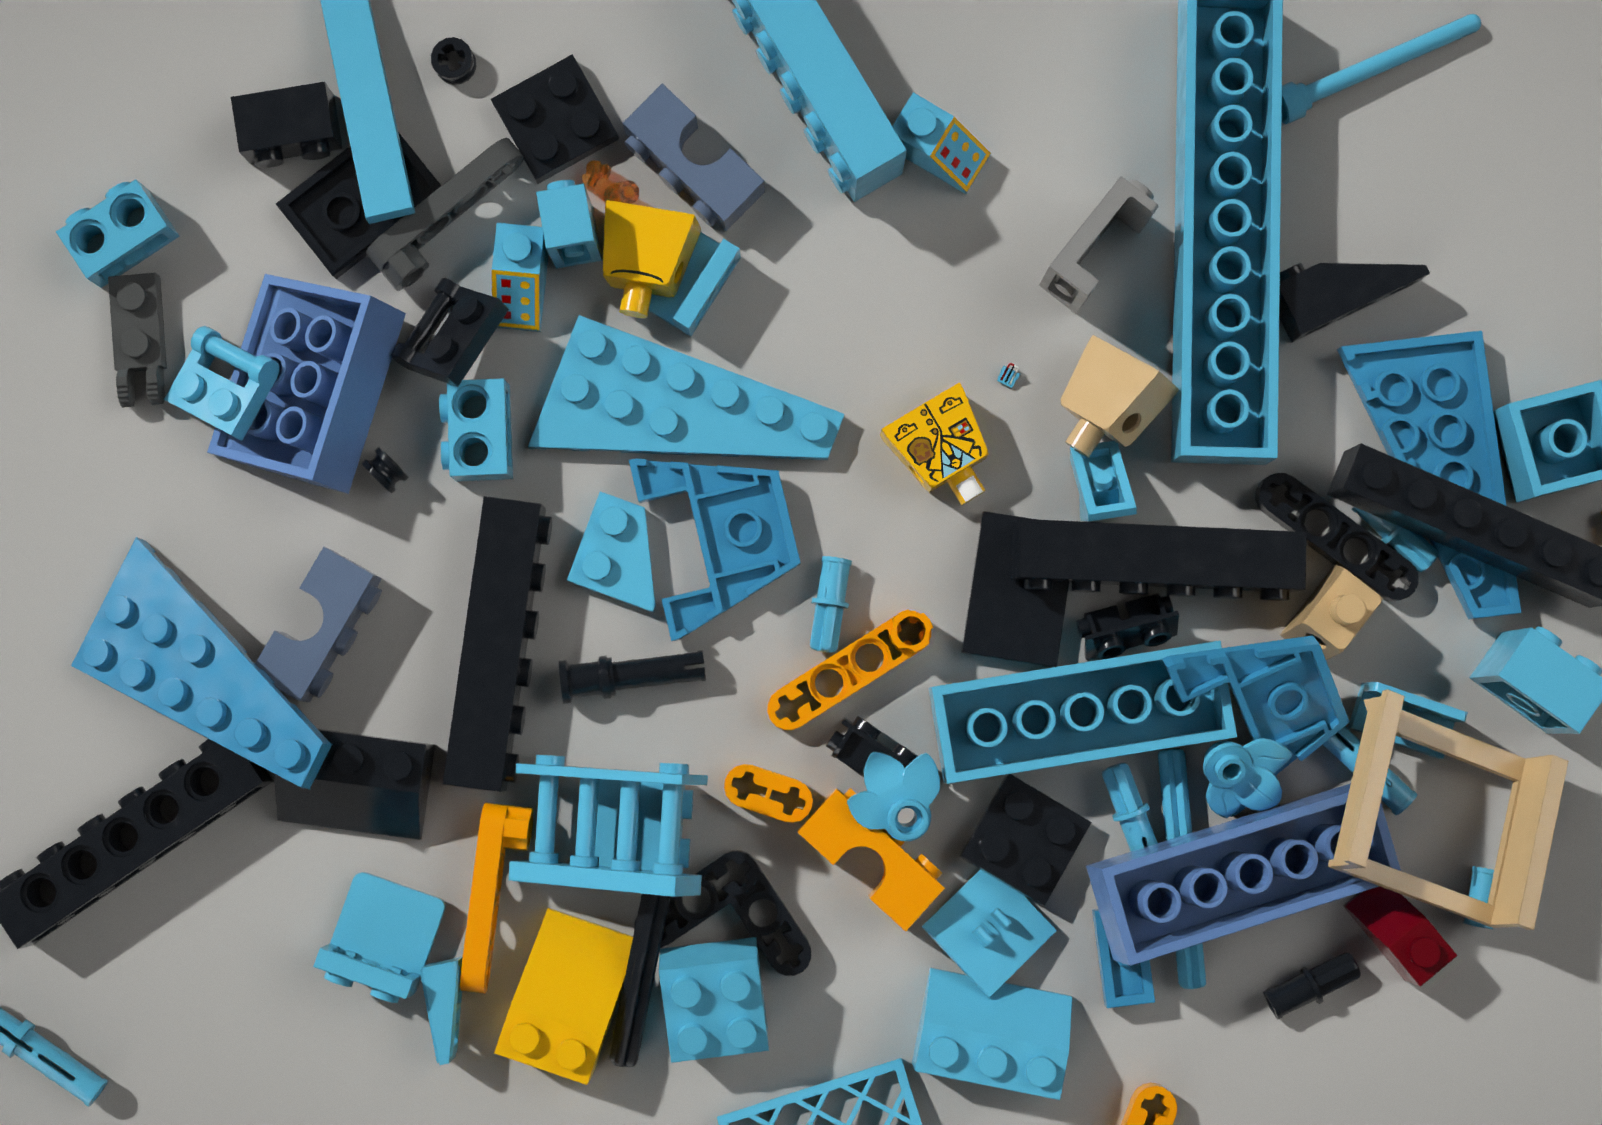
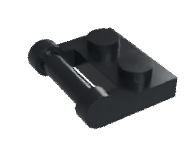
[391,278,509,387]

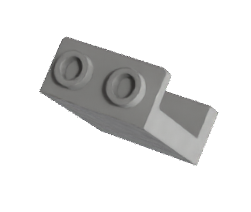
[1039,176,1159,314]

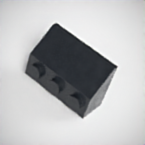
[274,729,435,840]

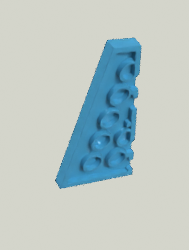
[1337,330,1521,619]
[71,537,332,789]

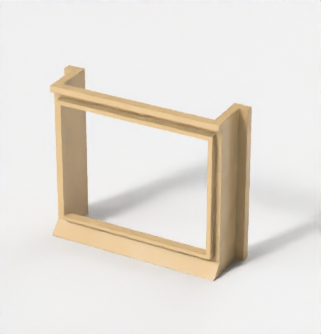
[1328,690,1569,930]

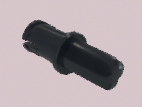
[1263,953,1361,1020]

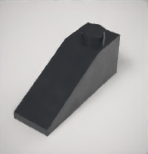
[1279,263,1430,342]

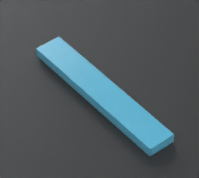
[320,0,416,224]

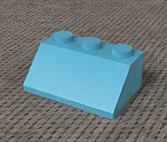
[912,967,1072,1100]

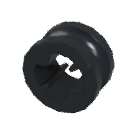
[431,37,477,85]
[362,447,409,494]

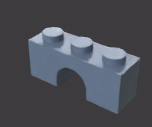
[622,83,765,231]
[255,547,382,702]

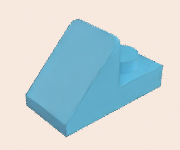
[1070,441,1137,522]

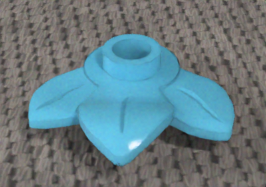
[1203,738,1292,818]
[847,752,940,841]

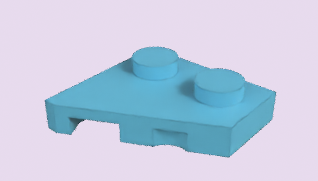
[567,491,656,613]

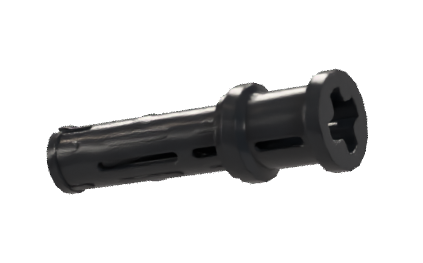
[559,650,706,704]

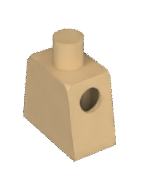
[1061,335,1179,458]
[1280,564,1383,660]

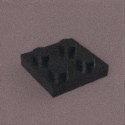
[491,54,619,184]
[959,774,1092,906]

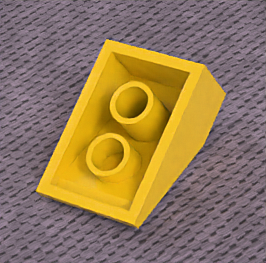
[494,908,633,1085]

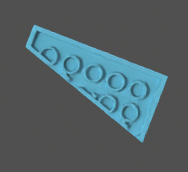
[528,315,844,460]

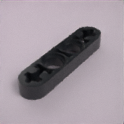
[1255,473,1419,601]

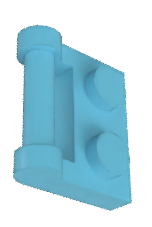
[164,326,279,441]

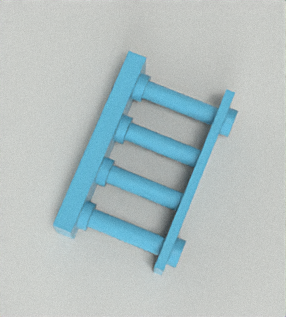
[508,755,708,897]

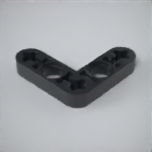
[634,850,811,976]

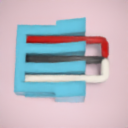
[997,363,1020,388]

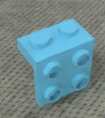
[595,779,693,871]
[313,872,446,1003]

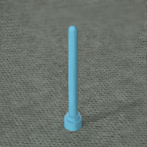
[1281,14,1482,124]

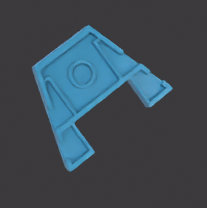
[629,458,801,642]
[1163,635,1350,817]

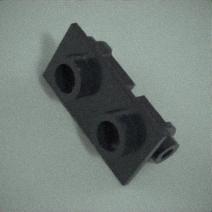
[1076,593,1179,660]
[826,716,918,774]

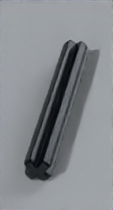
[609,894,671,1067]

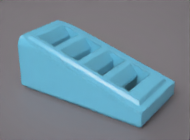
[420,957,463,1065]

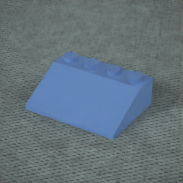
[207,274,406,494]

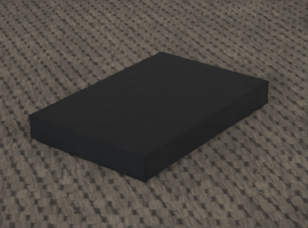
[276,132,441,280]
[961,511,1069,667]

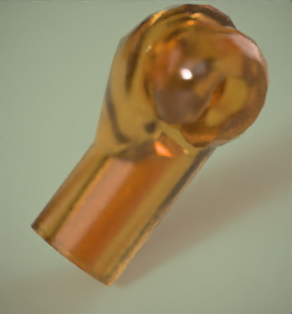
[582,160,639,204]

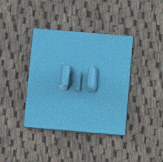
[921,870,1057,998]

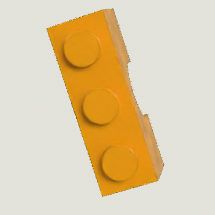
[797,788,945,932]

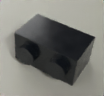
[231,81,343,168]

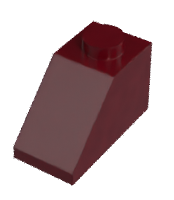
[1343,886,1458,987]

